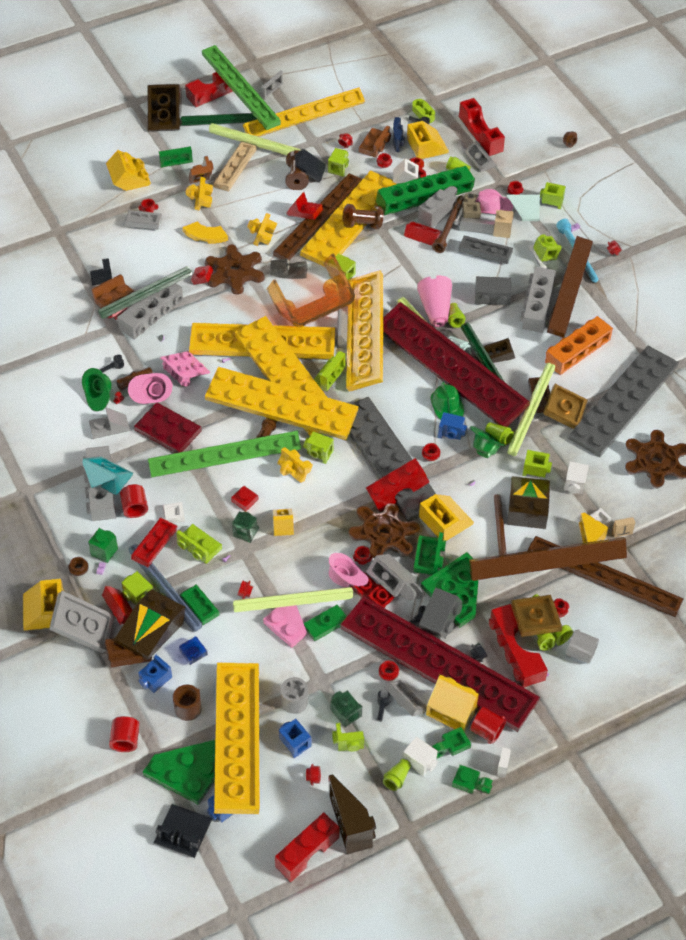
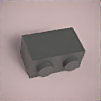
[475,276,511,305]
[419,588,462,639]

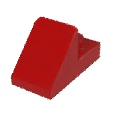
[286,192,323,220]

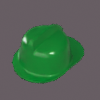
[82,368,112,412]
[430,382,464,420]
[470,426,505,458]

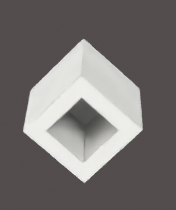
[393,159,418,184]
[564,461,589,495]
[403,736,438,776]

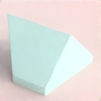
[507,195,540,221]

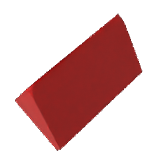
[404,221,442,246]
[102,586,133,625]

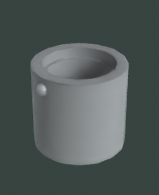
[566,629,599,664]
[280,677,308,714]

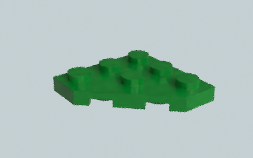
[421,552,479,628]
[143,740,215,805]

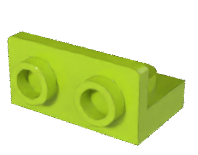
[314,351,346,392]
[176,524,222,564]

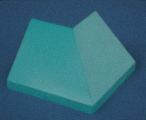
[82,457,133,495]

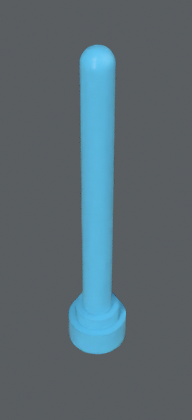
[556,218,599,283]

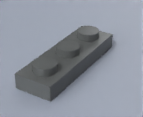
[458,235,513,264]

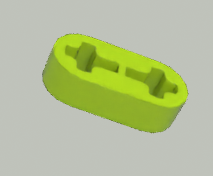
[412,99,435,123]

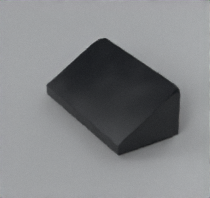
[295,149,326,183]

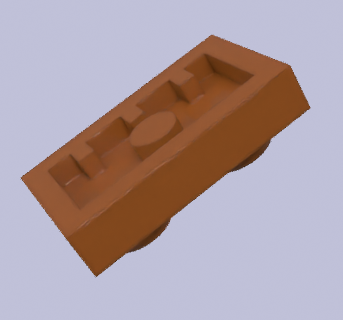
[359,126,391,158]
[188,156,214,184]
[91,274,134,308]

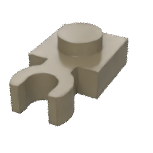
[462,194,481,219]

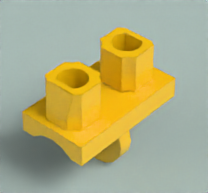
[185,177,213,210]
[247,213,277,246]
[277,447,313,483]

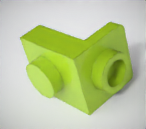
[332,723,364,752]

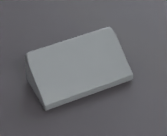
[257,70,283,100]
[463,141,497,172]
[460,217,495,234]
[338,309,348,348]

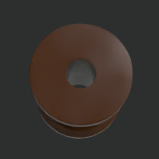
[285,150,309,190]
[342,204,384,230]

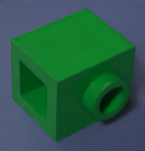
[88,528,118,563]

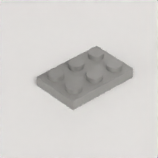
[49,591,114,653]

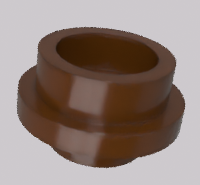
[563,131,578,148]
[68,557,89,576]

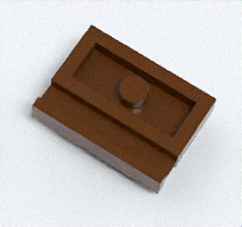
[105,638,152,668]

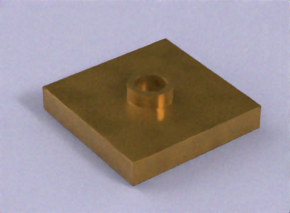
[543,383,588,429]
[511,594,562,637]

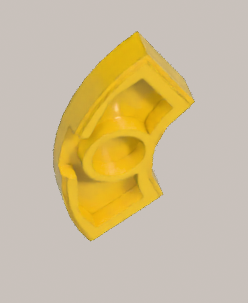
[182,221,229,244]

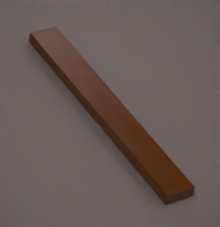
[273,173,362,263]
[547,236,593,338]
[527,536,684,617]
[469,537,627,581]

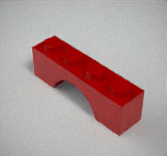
[459,98,505,156]
[489,604,548,687]

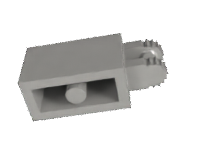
[418,186,457,228]
[366,554,423,601]

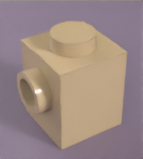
[493,210,513,238]

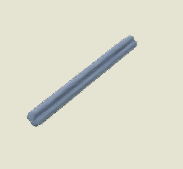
[128,544,202,632]

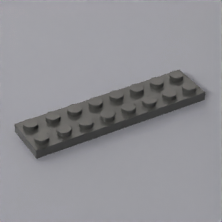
[568,345,679,457]
[349,396,436,522]

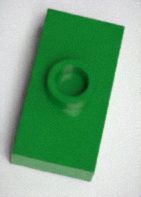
[158,146,193,168]
[180,584,220,625]
[303,604,347,642]

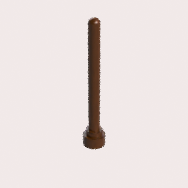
[432,195,464,253]
[494,494,507,555]

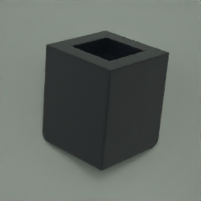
[90,258,112,286]

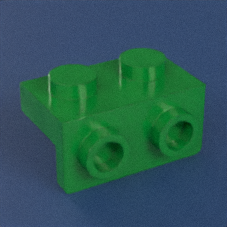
[413,532,446,575]

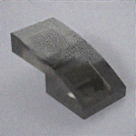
[270,258,308,279]

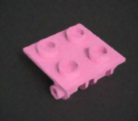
[160,351,210,387]

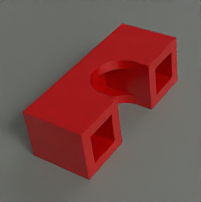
[185,72,233,107]
[366,458,430,512]
[275,812,340,882]

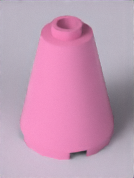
[417,275,452,327]

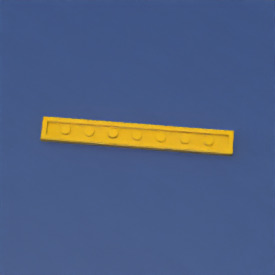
[243,87,365,137]

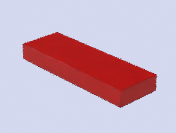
[131,517,177,567]

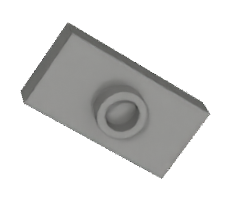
[125,210,162,230]
[385,680,427,717]

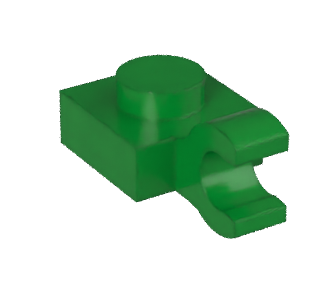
[432,727,472,759]
[452,765,493,794]

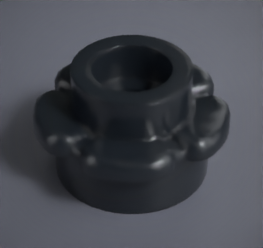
[470,643,488,662]

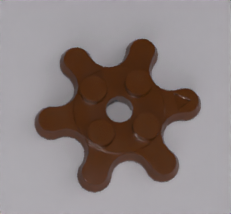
[205,244,265,295]
[625,430,686,489]
[349,504,420,558]

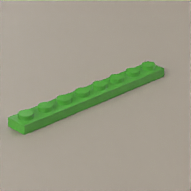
[202,45,281,130]
[148,430,301,478]

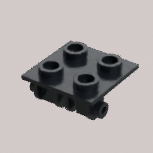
[153,804,212,858]

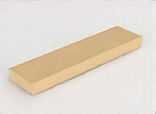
[214,141,256,192]

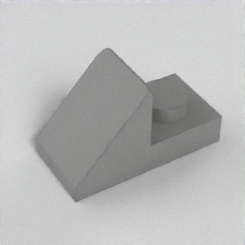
[89,408,130,439]

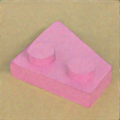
[263,605,306,648]

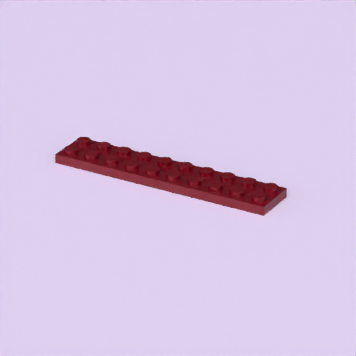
[383,302,530,427]
[341,596,540,732]

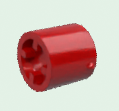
[120,484,149,518]
[470,707,507,744]
[109,716,140,752]

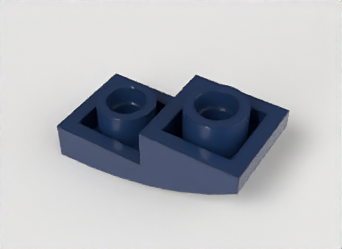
[393,117,406,152]

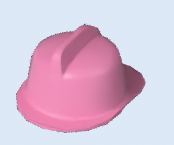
[476,189,513,214]
[128,373,173,404]
[329,553,368,587]

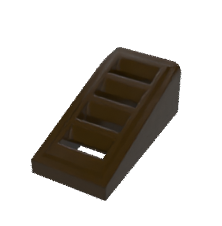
[476,338,515,364]

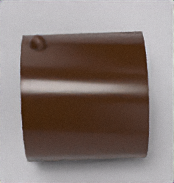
[173,684,202,721]

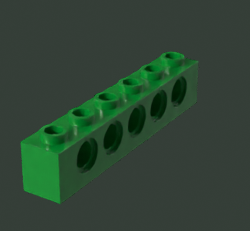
[376,166,475,216]

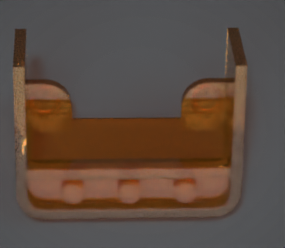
[266,253,355,327]

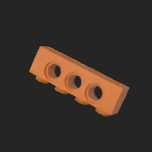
[545,316,613,375]

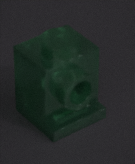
[232,511,259,543]
[330,690,363,727]

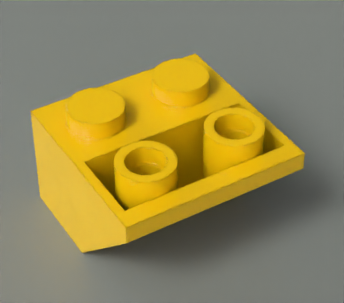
[407,121,449,159]
[106,150,151,191]
[419,494,474,541]
[23,579,64,631]
[426,675,478,732]

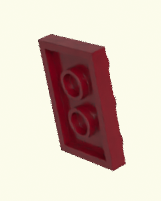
[134,403,202,453]

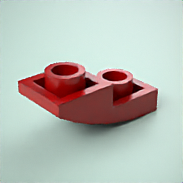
[350,572,395,608]

